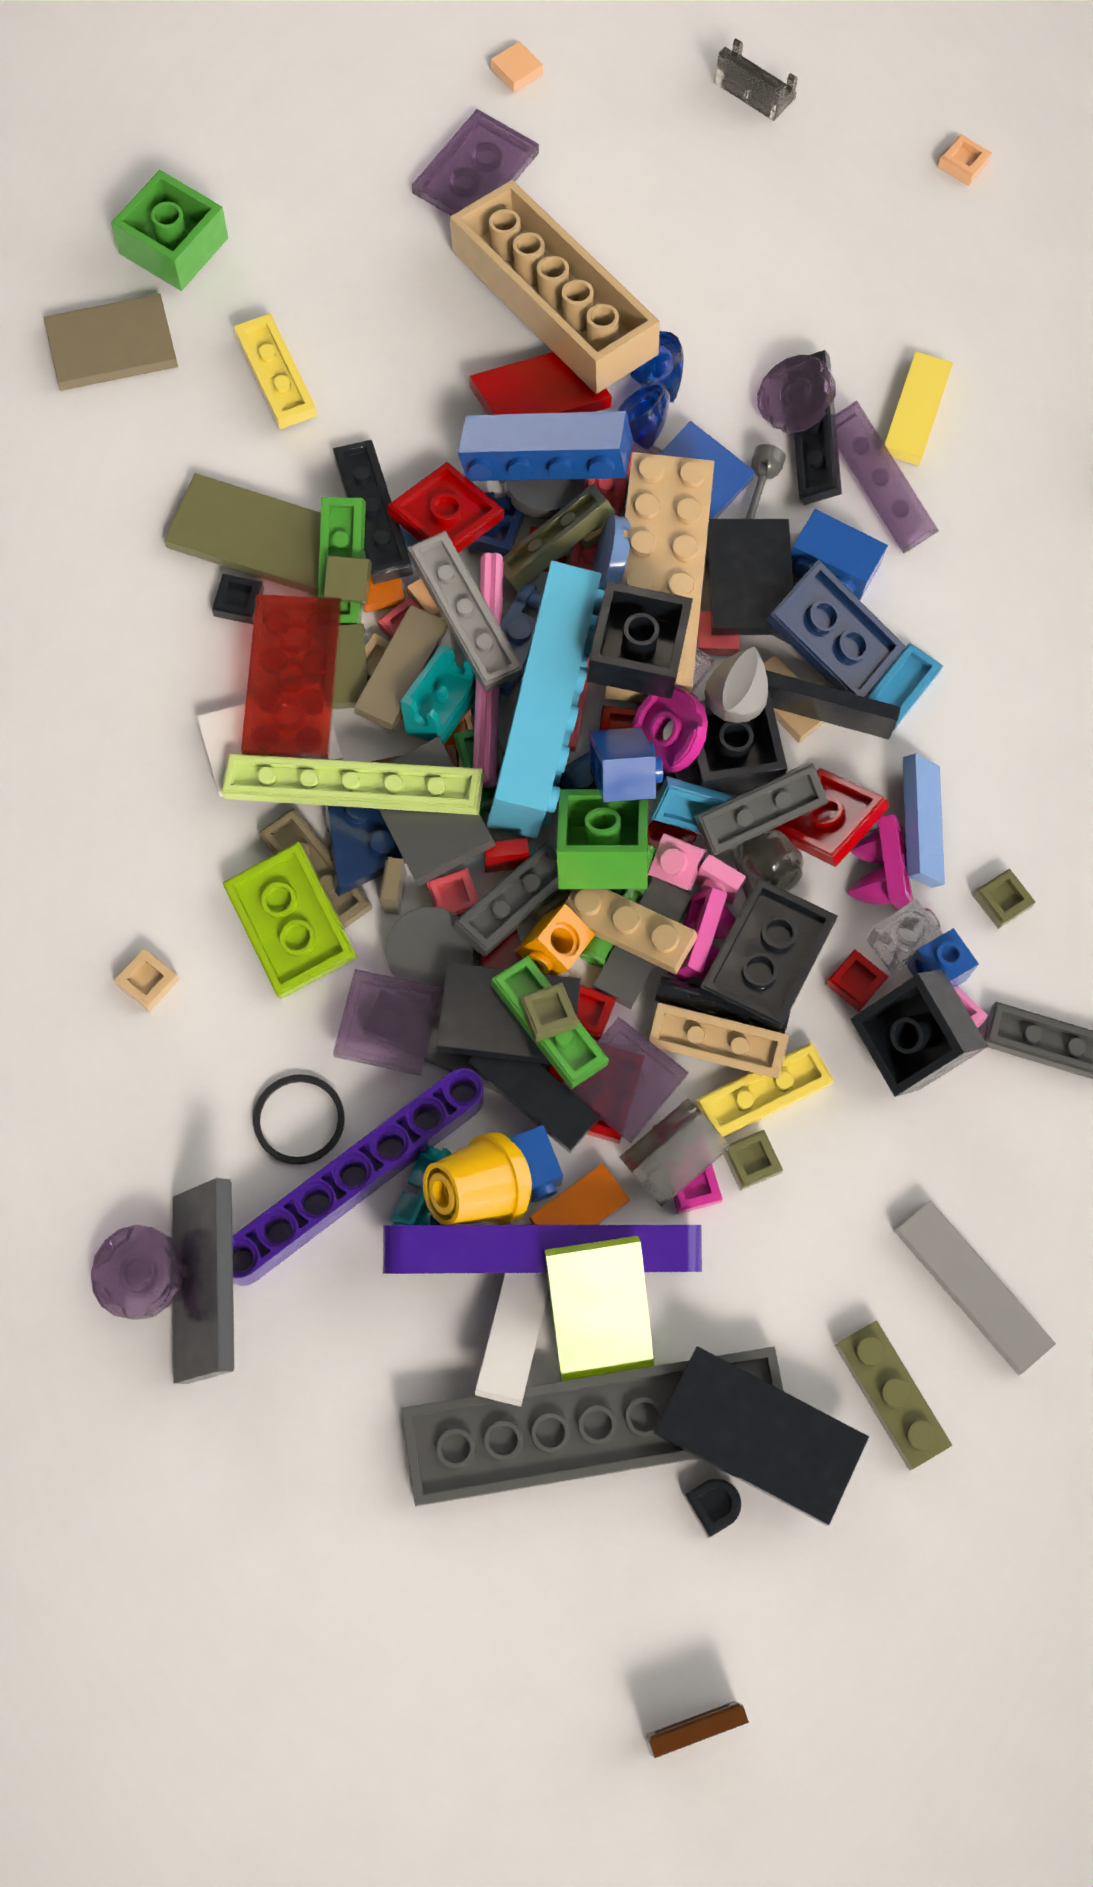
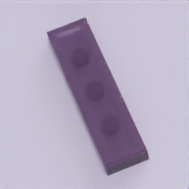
[835,400,939,554]

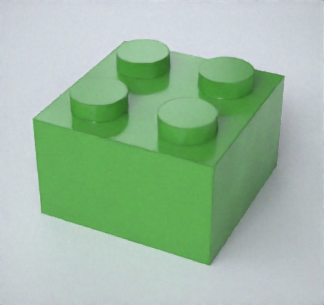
[111,169,228,291]
[557,789,648,889]

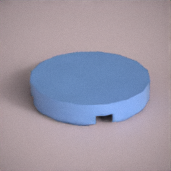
[592,515,631,591]

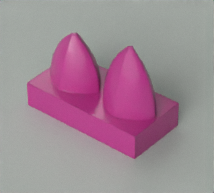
[847,814,914,911]
[667,887,736,980]

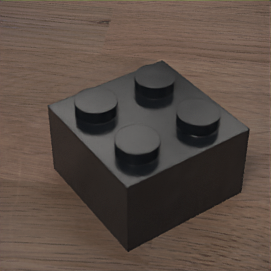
[587,581,693,699]
[689,691,788,796]
[851,969,988,1097]

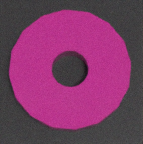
[632,687,708,773]

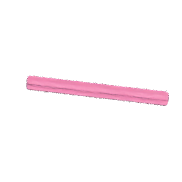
[473,552,504,788]

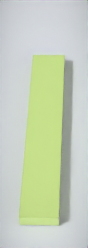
[221,754,484,815]

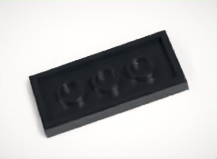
[173,1178,235,1384]
[653,1346,869,1526]

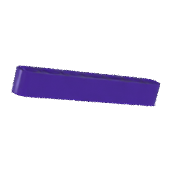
[233,1068,483,1286]
[382,1225,702,1274]

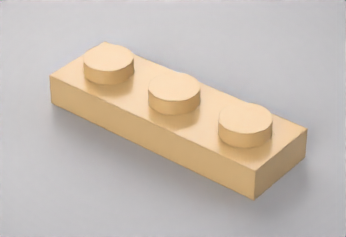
[565,889,698,974]
[647,1003,790,1079]

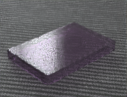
[412,109,539,216]

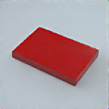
[469,352,612,415]

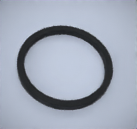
[253,1074,345,1165]

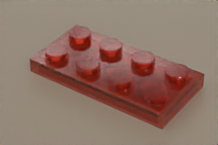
[241,594,342,760]

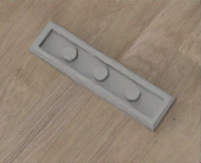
[408,531,523,692]
[894,1200,1056,1375]

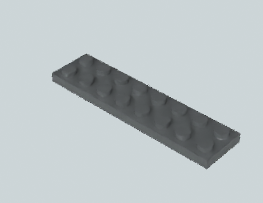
[401,1346,784,1507]

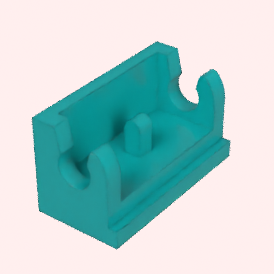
[400,644,476,745]

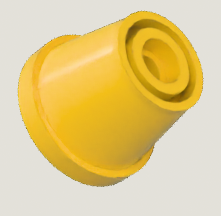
[423,1132,532,1225]

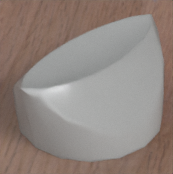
[704,646,768,723]

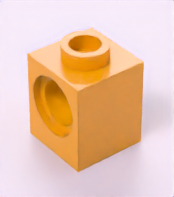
[515,904,596,975]

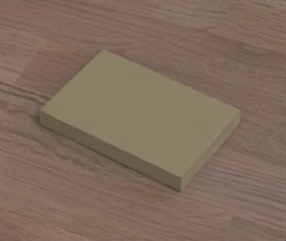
[43,294,178,391]

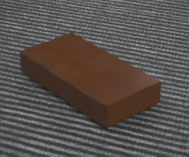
[645,1701,749,1758]

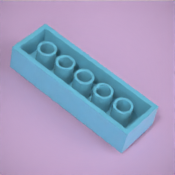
[486,560,604,839]

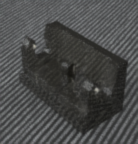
[714,38,798,121]
[619,1098,731,1207]

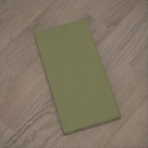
[164,473,321,596]

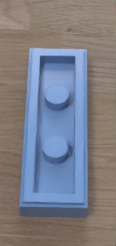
[903,753,945,888]

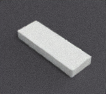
[475,1273,549,1407]

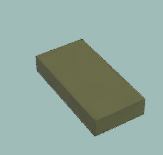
[322,624,368,710]

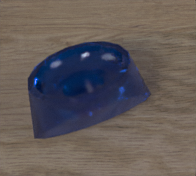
[630,331,684,403]
[617,382,670,450]

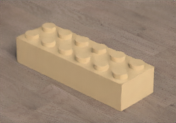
[450,180,660,394]
[605,452,715,703]

